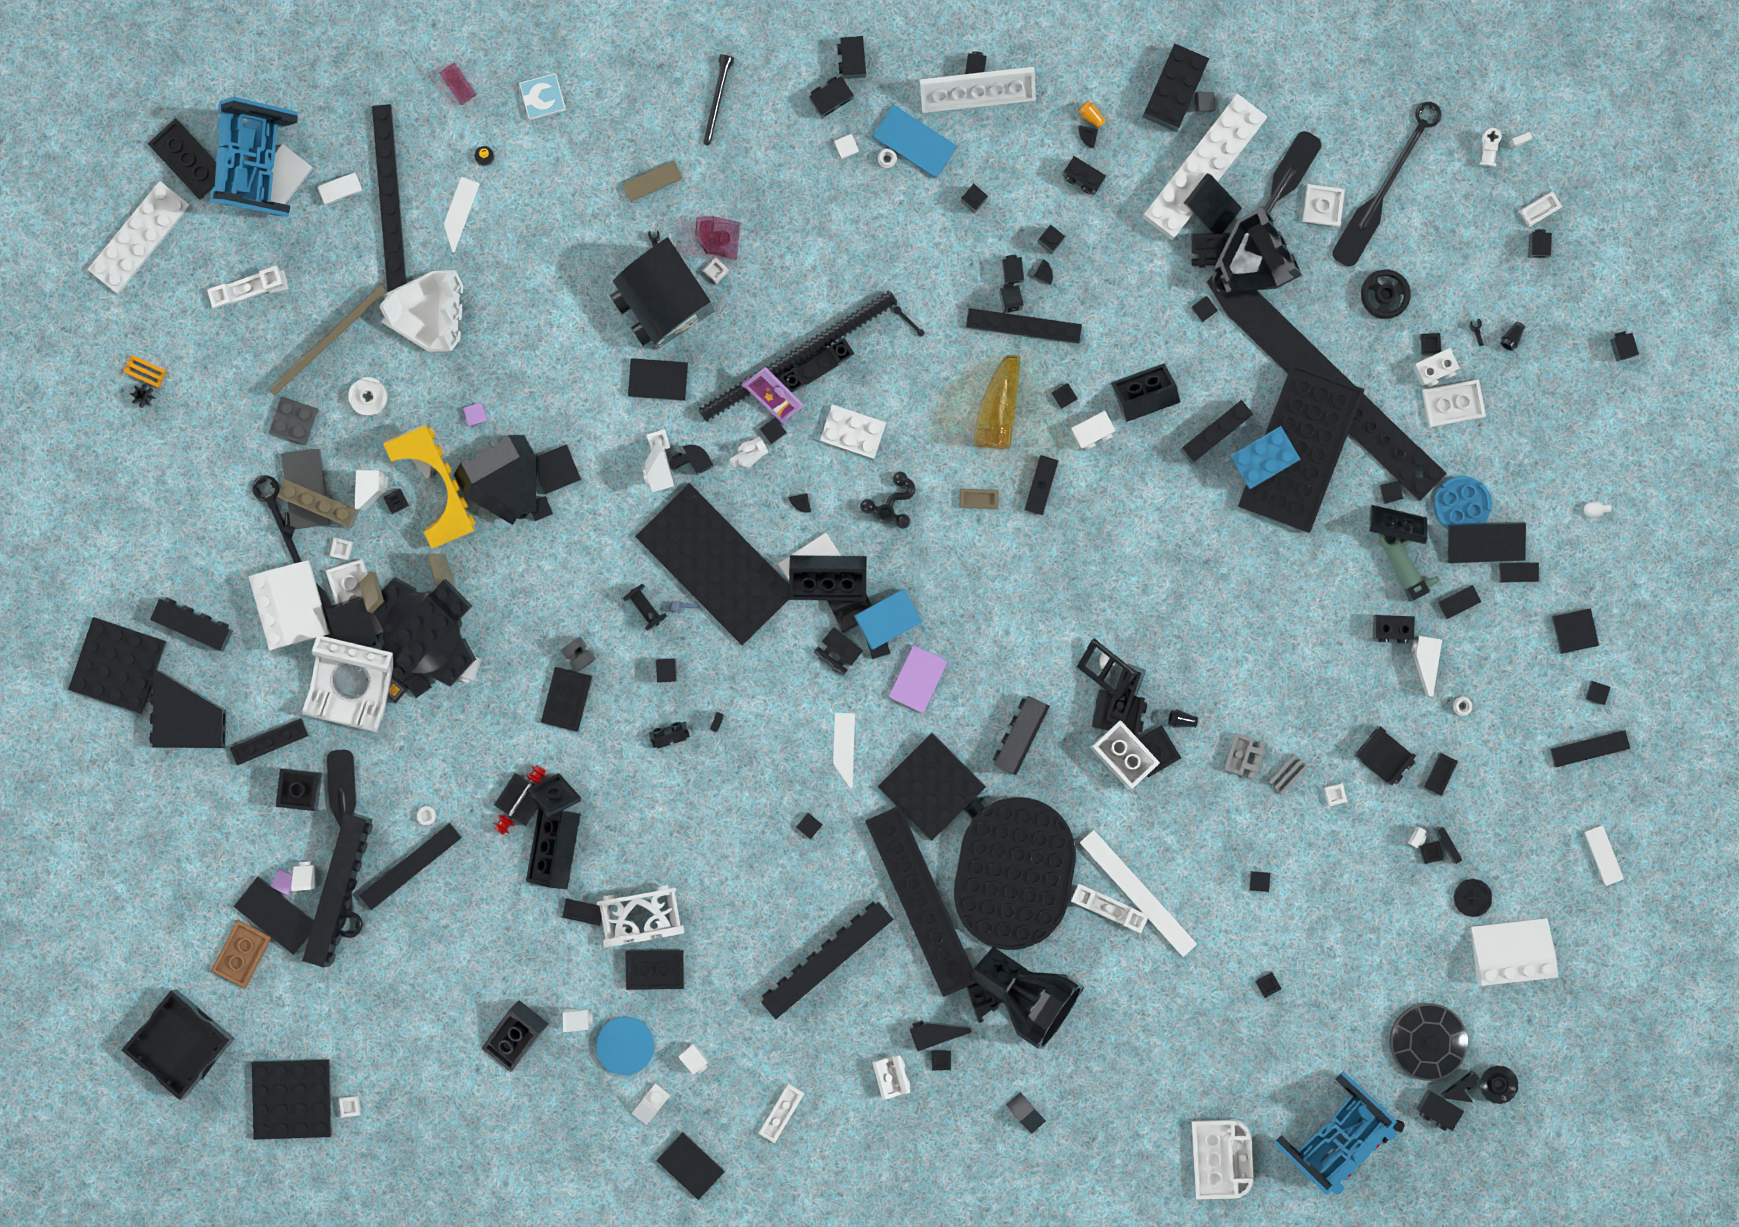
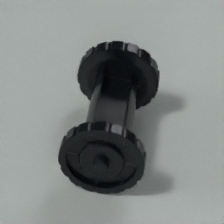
[623,584,667,631]

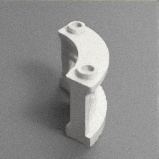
[597,885,684,947]

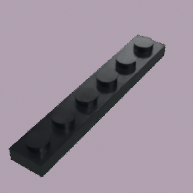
[966,308,1082,344]

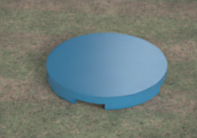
[1433,476,1492,529]
[596,1016,654,1075]

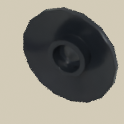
[1480,1065,1519,1104]

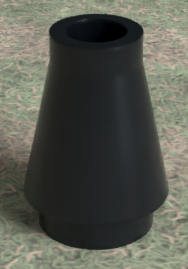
[1500,322,1525,351]
[1168,709,1198,728]

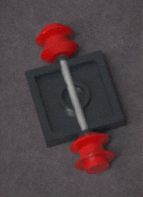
[493,765,547,835]

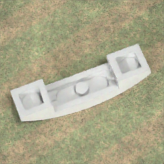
[207,265,283,308]
[1071,884,1149,933]

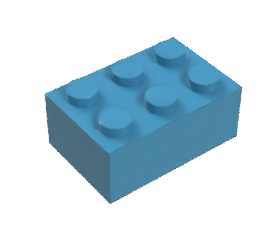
[1230,426,1300,489]

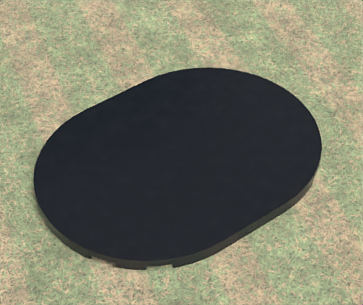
[954,797,1076,950]

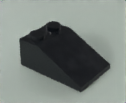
[482,1000,549,1072]

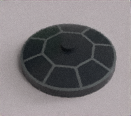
[1390,1003,1468,1081]

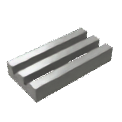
[1268,754,1309,795]

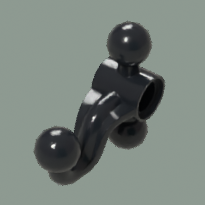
[860,471,916,529]

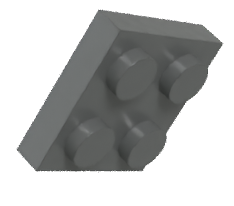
[269,396,318,445]

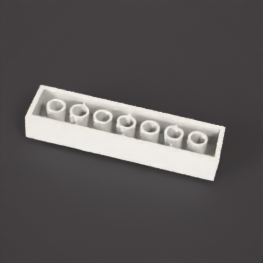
[1142,93,1267,241]

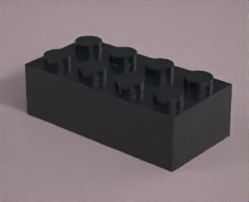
[1142,43,1210,132]

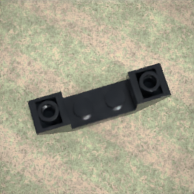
[779,337,854,393]

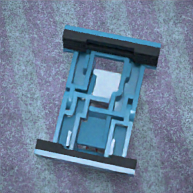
[210,97,298,217]

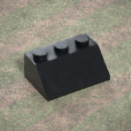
[1111,363,1181,422]

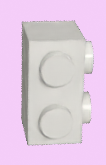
[1412,348,1460,387]

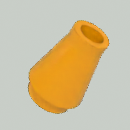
[1078,101,1106,128]

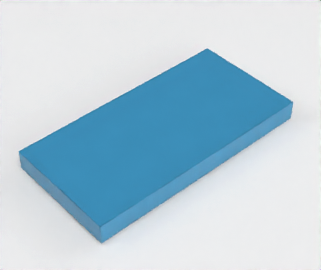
[873,105,957,179]

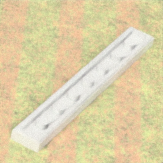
[1079,830,1197,957]

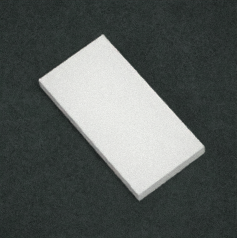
[326,559,383,635]

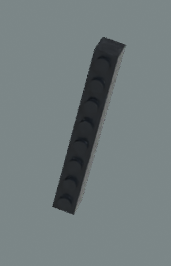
[302,812,373,968]
[761,901,894,1020]

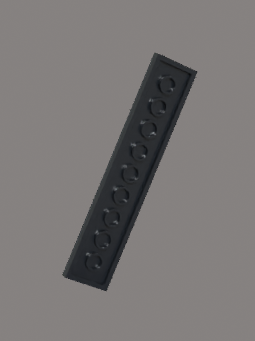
[865,805,976,997]

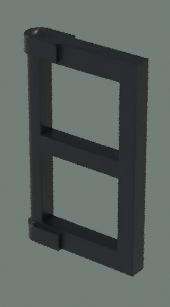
[1076,638,1137,700]

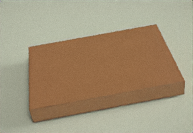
[211,919,272,989]

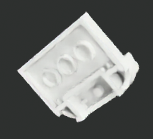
[1192,1119,1254,1199]

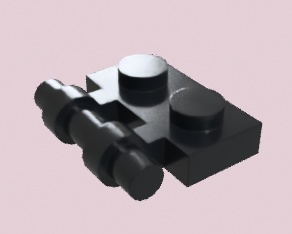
[1191,233,1230,268]
[814,627,863,676]

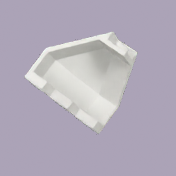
[379,270,463,352]

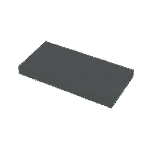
[281,449,330,530]

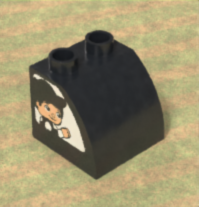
[609,237,715,349]

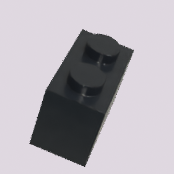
[837,36,866,79]
[809,76,854,119]
[1416,1089,1464,1131]

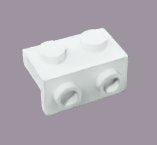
[872,1055,910,1100]

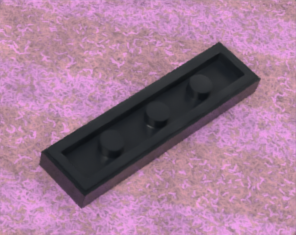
[230,718,309,766]
[1550,730,1630,767]

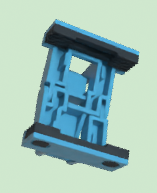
[1274,1071,1397,1195]

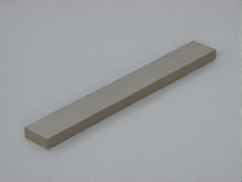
[269,284,386,395]

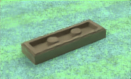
[622,161,682,202]

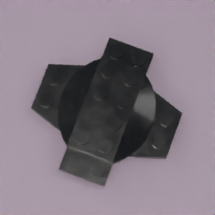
[374,577,476,687]

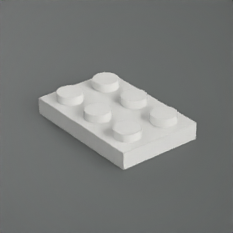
[820,405,886,459]

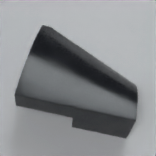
[967,983,1002,1023]

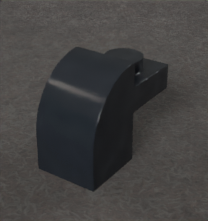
[669,444,714,475]

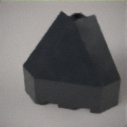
[1214,207,1302,293]
[454,435,537,525]

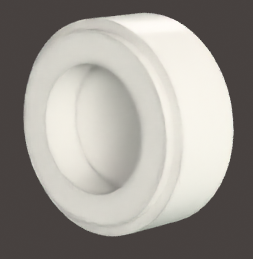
[417,806,437,825]

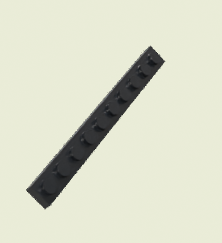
[372,104,407,293]

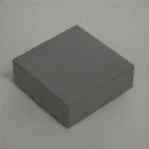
[1195,91,1216,112]

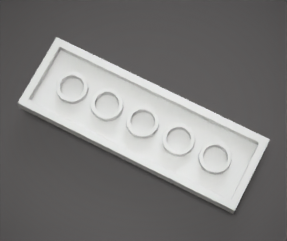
[919,67,1036,113]
[87,181,191,294]

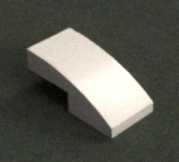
[317,173,362,206]

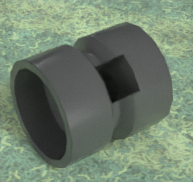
[561,637,596,673]

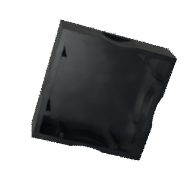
[121,989,235,1100]

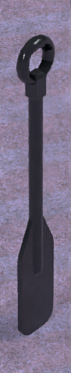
[1332,101,1442,267]
[1211,131,1321,294]
[252,475,336,639]
[327,750,363,938]

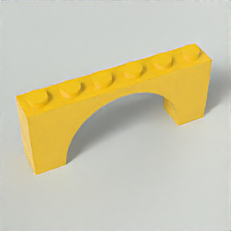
[383,423,476,549]

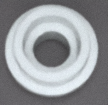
[878,149,897,168]
[1453,697,1472,716]

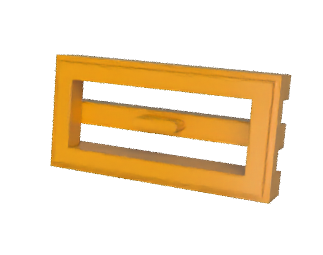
[123,355,167,388]

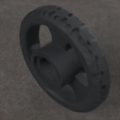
[1361,269,1411,319]

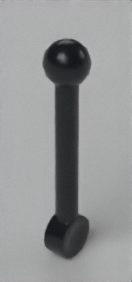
[894,306,925,336]

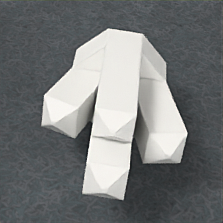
[730,437,769,468]

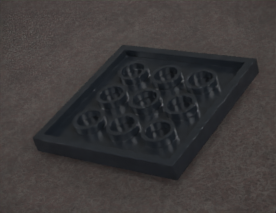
[68,617,167,714]
[878,732,986,841]
[252,1059,332,1140]

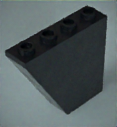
[149,671,226,748]

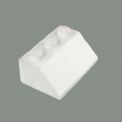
[1089,720,1160,790]

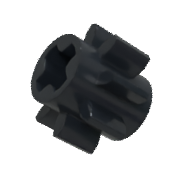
[130,384,156,408]

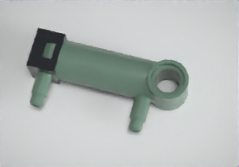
[1378,534,1440,602]

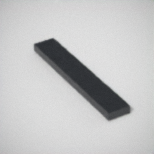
[359,823,462,910]

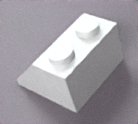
[643,439,674,492]
[355,470,388,511]

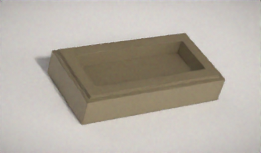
[959,488,999,509]
[359,571,384,613]

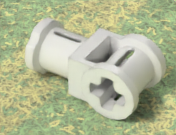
[1479,128,1501,168]

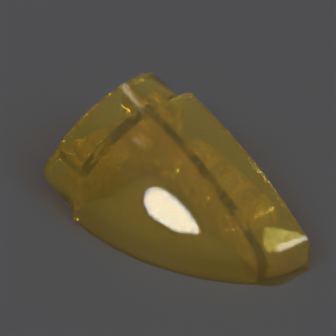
[973,354,1020,450]

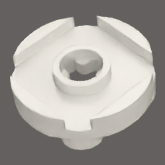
[348,377,388,416]

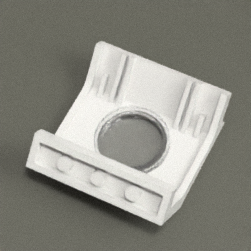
[302,635,393,732]

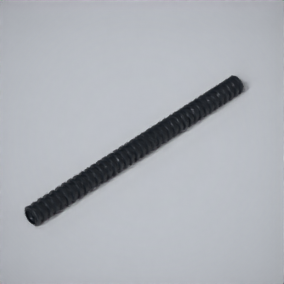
[699,290,897,422]

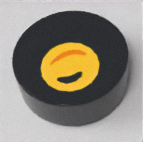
[474,146,494,166]

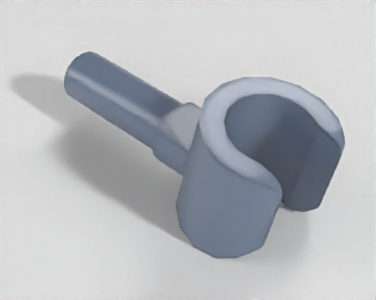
[670,601,697,613]

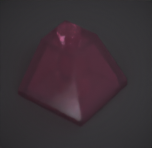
[695,216,740,260]

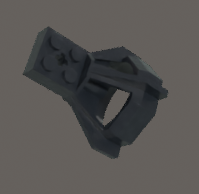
[970,946,1084,1049]

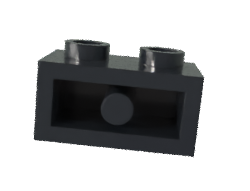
[1062,156,1106,195]
[1373,615,1415,643]

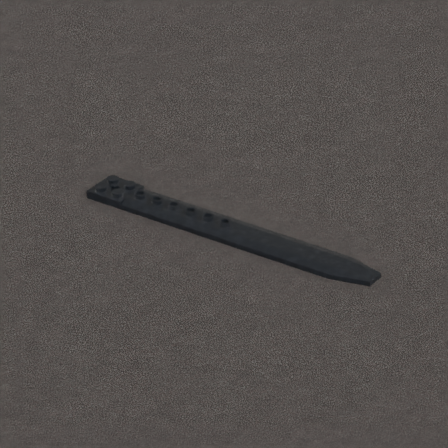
[1207,276,1447,501]

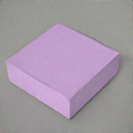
[463,402,488,427]
[271,869,293,895]

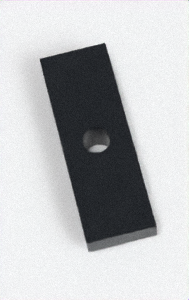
[1024,455,1059,516]

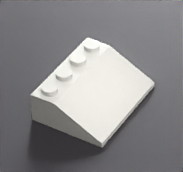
[248,560,330,650]
[1471,918,1558,986]

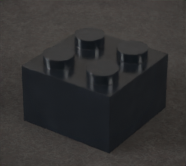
[276,768,322,811]

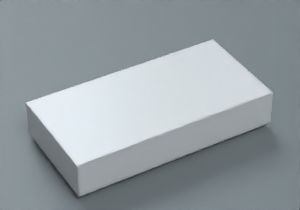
[1519,191,1562,227]

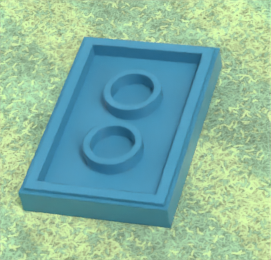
[854,589,922,650]

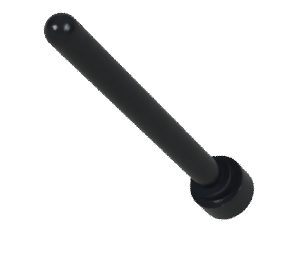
[703,54,735,146]

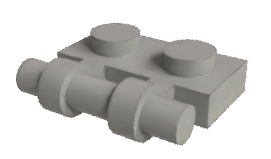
[1224,733,1266,780]

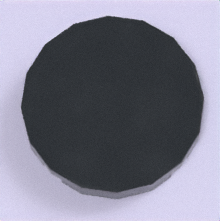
[1453,878,1492,917]

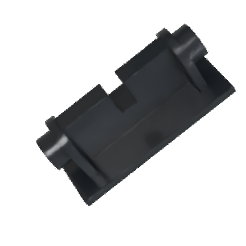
[649,721,690,749]

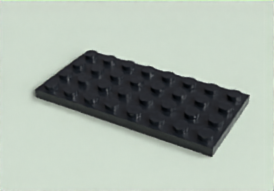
[1237,362,1365,533]
[635,483,789,646]

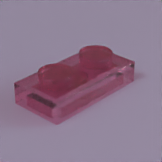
[439,62,477,105]

